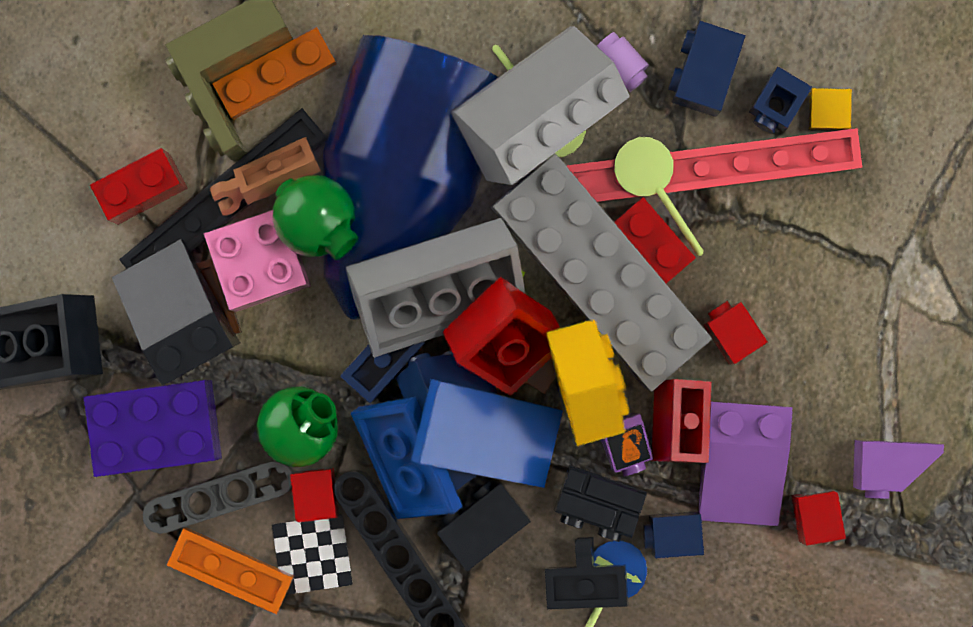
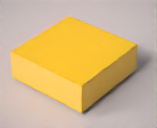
[809,88,852,130]

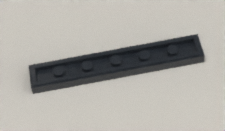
[119,108,328,269]

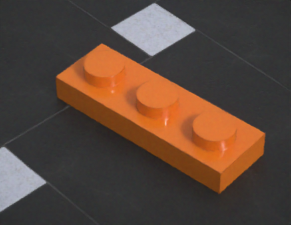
[212,27,337,120]
[167,527,294,614]

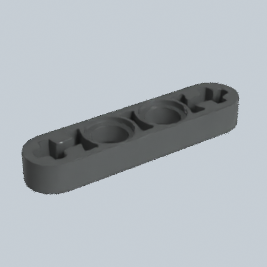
[143,461,294,534]

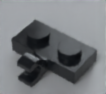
[545,537,629,610]

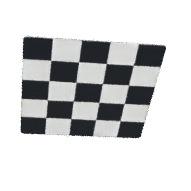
[272,514,352,595]

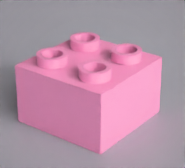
[204,210,311,312]

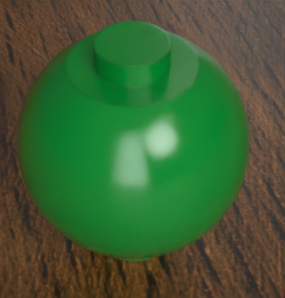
[273,175,359,260]
[257,386,338,467]

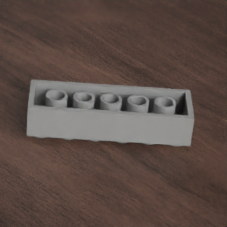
[490,153,712,392]

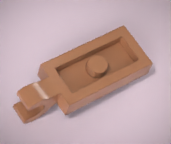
[210,137,321,216]

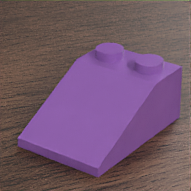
[698,402,793,526]

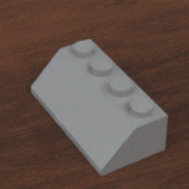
[451,26,630,185]
[346,218,525,357]

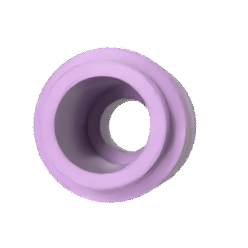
[597,32,649,92]

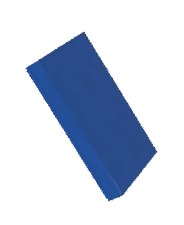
[351,397,463,519]

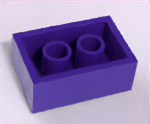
[84,380,222,477]

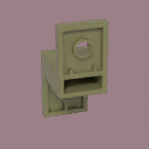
[165,0,294,162]

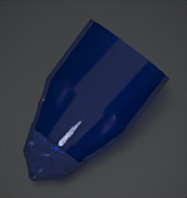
[323,35,499,320]

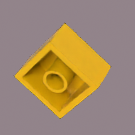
[547,319,629,446]

